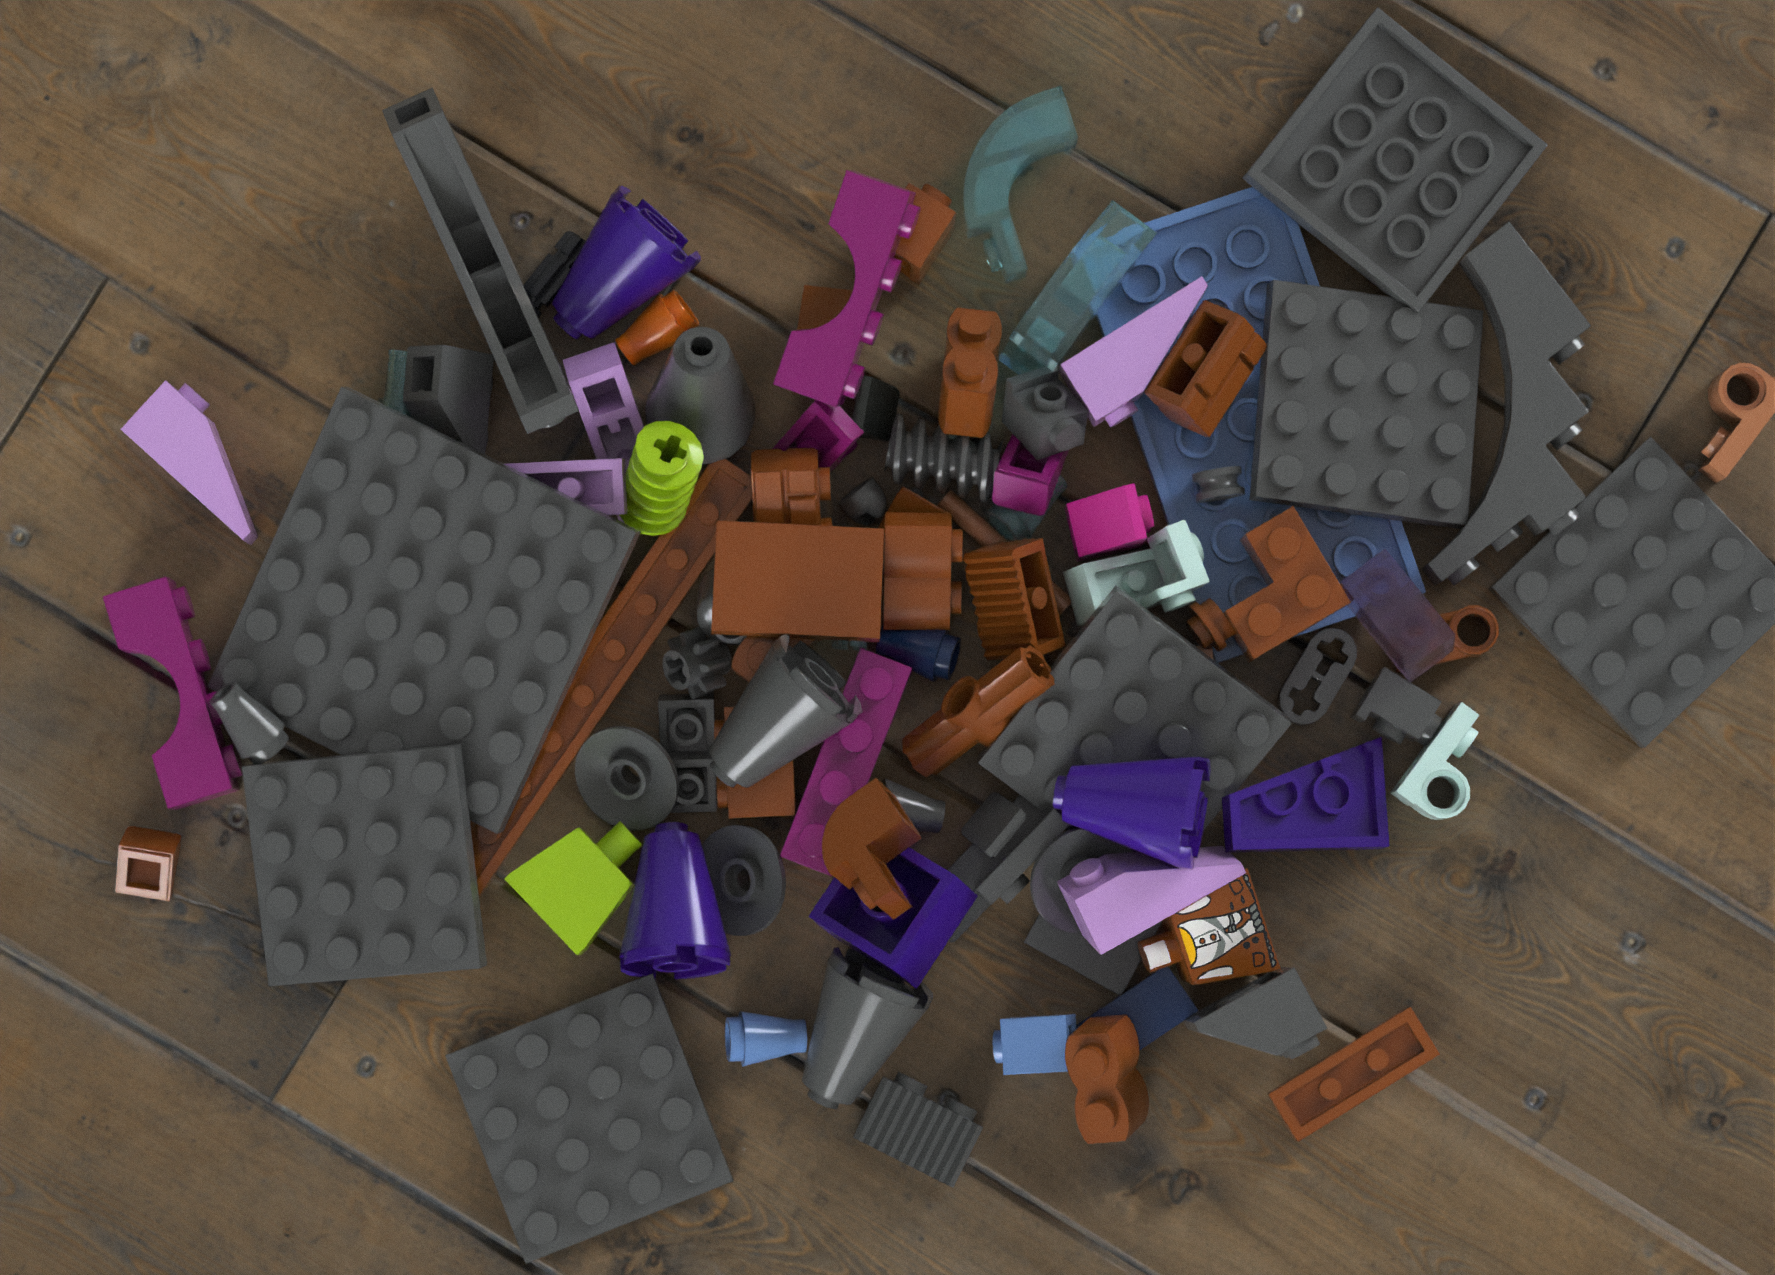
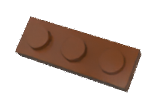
[1267,1006,1440,1142]

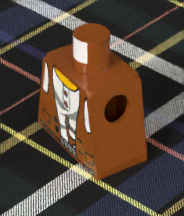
[1138,867,1281,985]

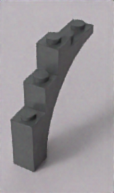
[382,87,579,434]
[1422,222,1591,586]

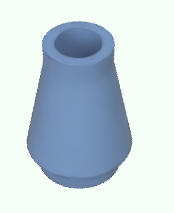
[725,1011,807,1067]

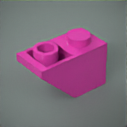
[1064,483,1154,562]

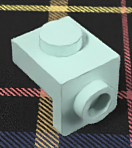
[1140,520,1210,613]

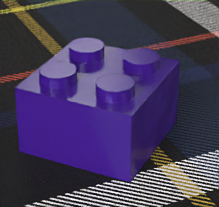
[808,847,978,989]

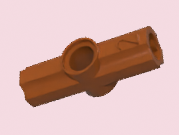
[902,645,1055,778]

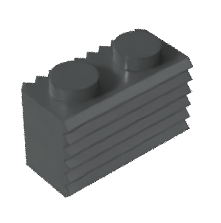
[853,1071,983,1188]

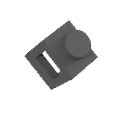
[1002,364,1088,460]
[1350,667,1442,746]

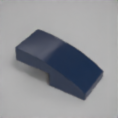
[1076,967,1199,1050]

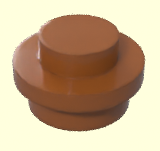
[1185,598,1235,652]

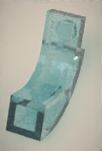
[963,86,1078,283]
[999,200,1157,375]

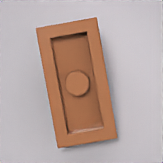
[1698,363,1775,483]

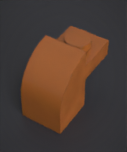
[822,778,922,920]

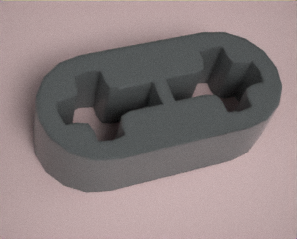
[1277,628,1357,726]

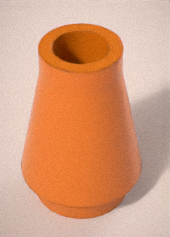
[615,289,700,366]

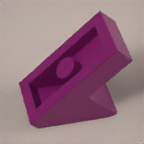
[772,400,864,473]

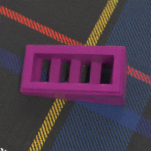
[992,434,1069,516]

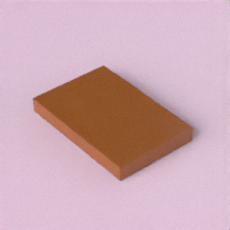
[711,520,884,642]

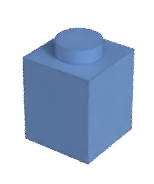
[993,1014,1077,1075]

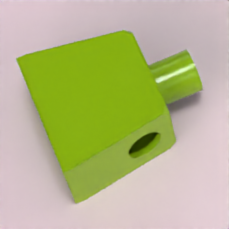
[504,821,643,956]

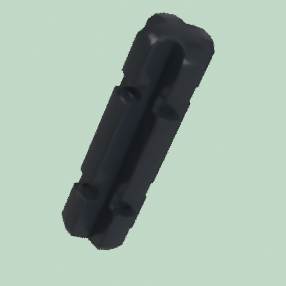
[524,231,585,318]

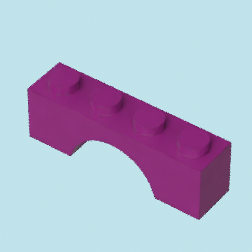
[773,170,921,407]
[103,577,243,810]
[780,648,912,877]

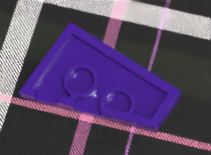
[1222,737,1390,853]

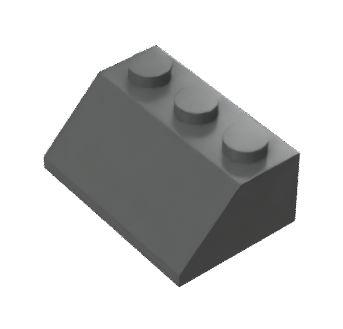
[1183,967,1327,1060]

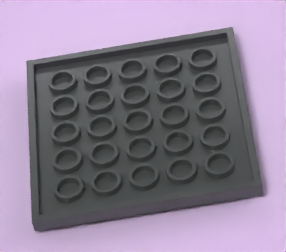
[207,387,641,834]

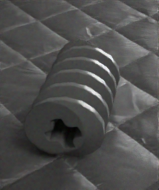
[884,413,1003,502]

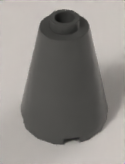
[645,327,756,464]
[709,634,863,788]
[802,947,933,1109]

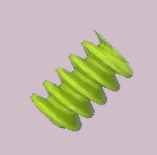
[619,421,704,536]

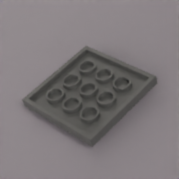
[1242,7,1548,313]
[1249,280,1483,529]
[1489,437,1775,748]
[977,585,1292,852]
[242,744,487,986]
[445,973,734,1263]

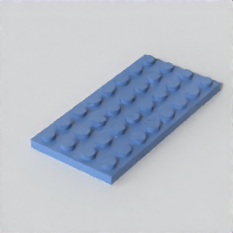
[1073,187,1426,663]

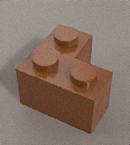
[1224,506,1351,663]

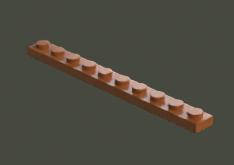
[470,459,752,898]

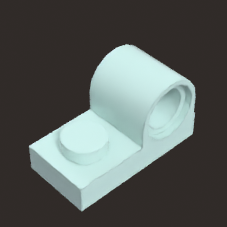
[1063,549,1165,626]
[1390,702,1479,820]

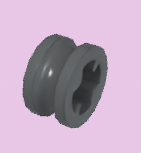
[1192,466,1245,503]

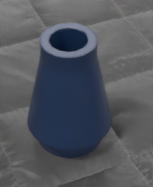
[876,624,961,682]

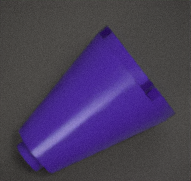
[552,185,701,340]
[1053,757,1211,870]
[619,822,731,979]

